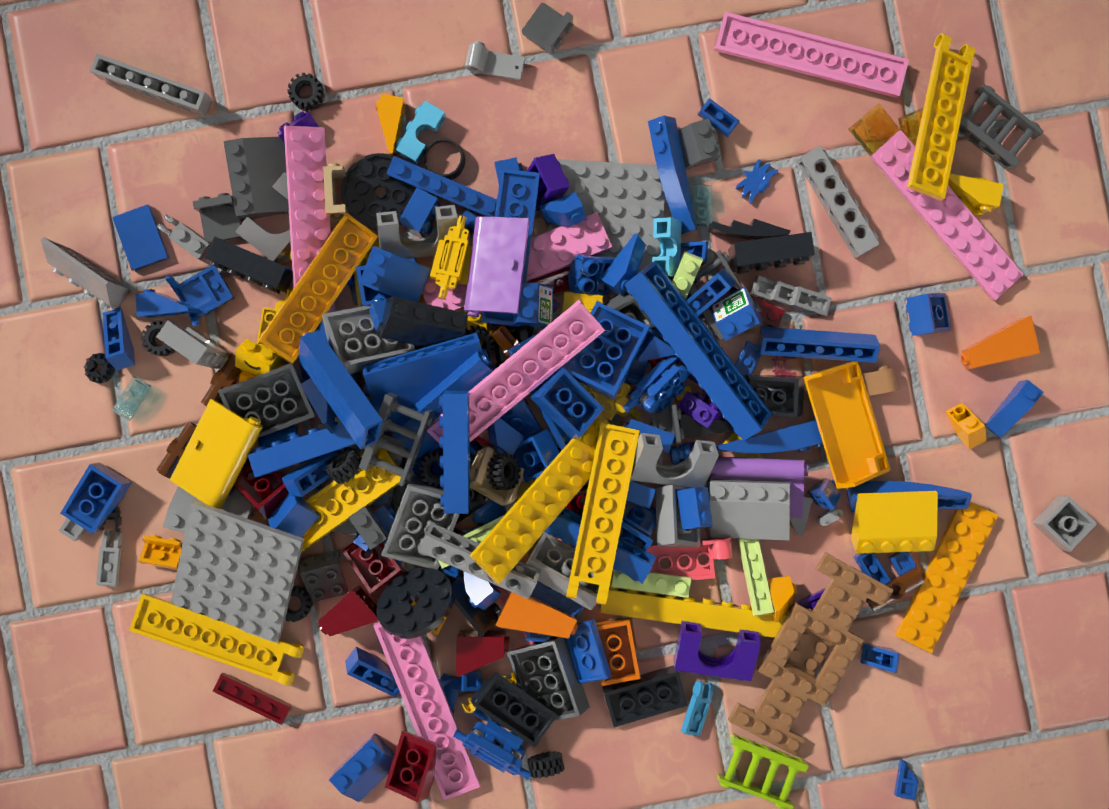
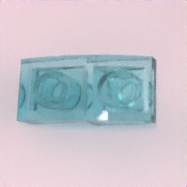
[692,184,712,226]
[113,376,151,421]

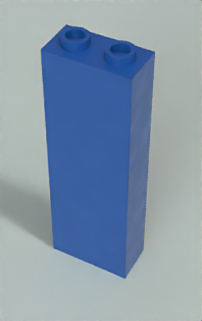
[298,330,383,450]
[392,351,498,458]

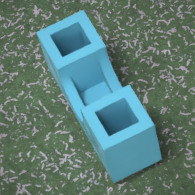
[396,101,446,166]
[652,217,682,279]

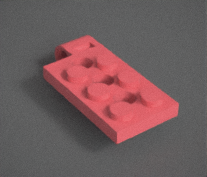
[646,538,733,581]

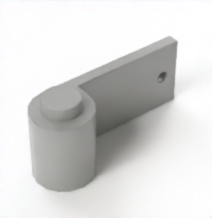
[464,41,526,81]

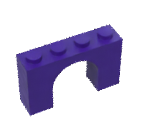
[674,621,761,681]

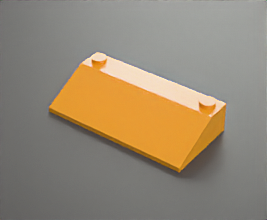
[803,361,891,489]

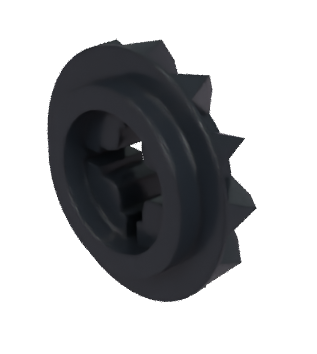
[83,353,115,383]

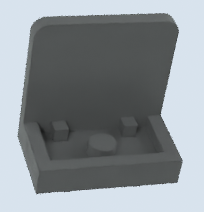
[522,3,574,55]
[193,193,241,243]
[651,404,684,444]
[300,550,349,602]

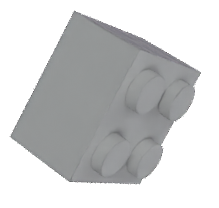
[1032,495,1097,552]

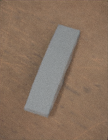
[750,276,832,316]

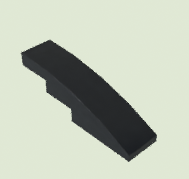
[708,219,791,240]

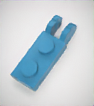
[681,680,714,736]

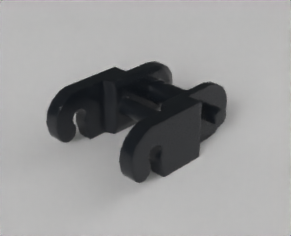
[99,507,122,532]

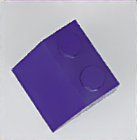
[527,154,570,211]

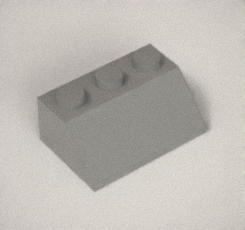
[655,485,701,548]

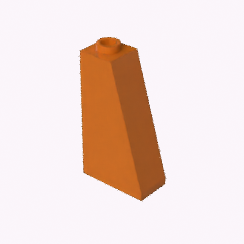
[961,316,1040,369]
[496,592,579,638]

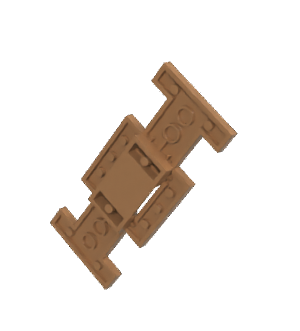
[728,552,893,756]

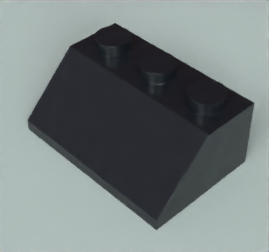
[451,573,502,636]

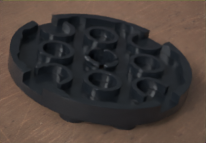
[341,153,416,230]
[377,568,454,639]

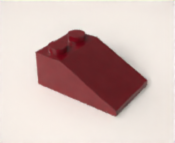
[233,451,289,520]
[342,542,406,600]
[385,730,438,802]

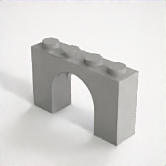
[235,172,291,261]
[376,205,458,259]
[156,320,230,370]
[630,433,719,488]

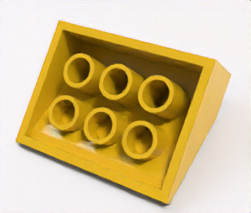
[851,491,938,554]

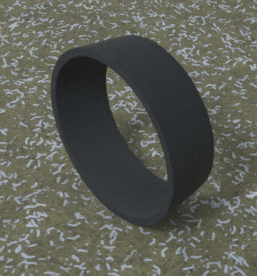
[424,138,465,180]

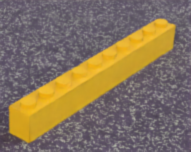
[600,585,790,638]

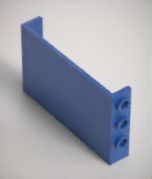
[362,333,488,433]

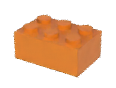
[596,617,640,686]

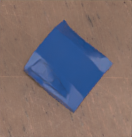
[568,254,615,296]

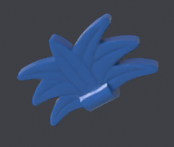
[735,159,779,204]

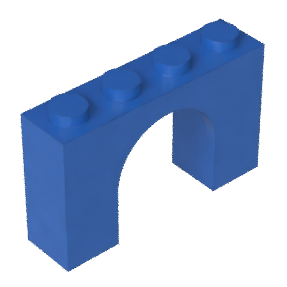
[624,419,675,508]

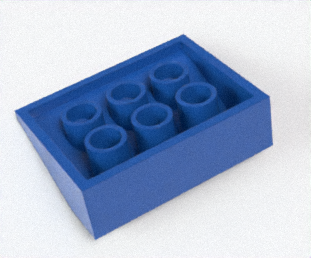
[562,301,650,400]

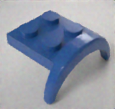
[165,265,235,327]

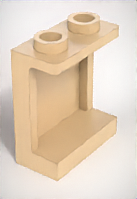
[323,163,349,221]
[470,447,524,506]

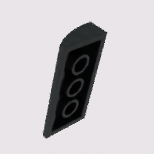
[602,665,688,727]
[471,672,558,747]

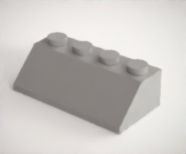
[527,532,599,610]

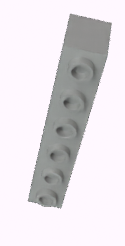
[90,54,212,116]
[797,146,879,258]
[419,522,541,599]

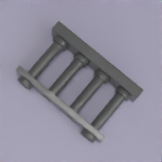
[958,84,1044,171]
[689,250,762,340]
[359,392,435,486]

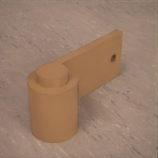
[862,365,898,396]

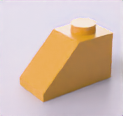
[767,576,797,622]

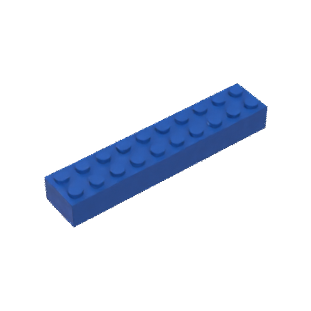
[624,261,772,441]

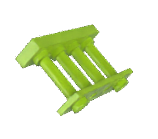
[716,733,809,809]

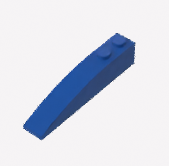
[648,115,697,234]
[716,420,824,454]
[847,481,972,512]

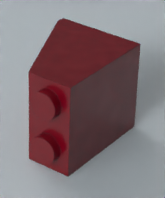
[317,585,378,636]
[456,630,509,676]

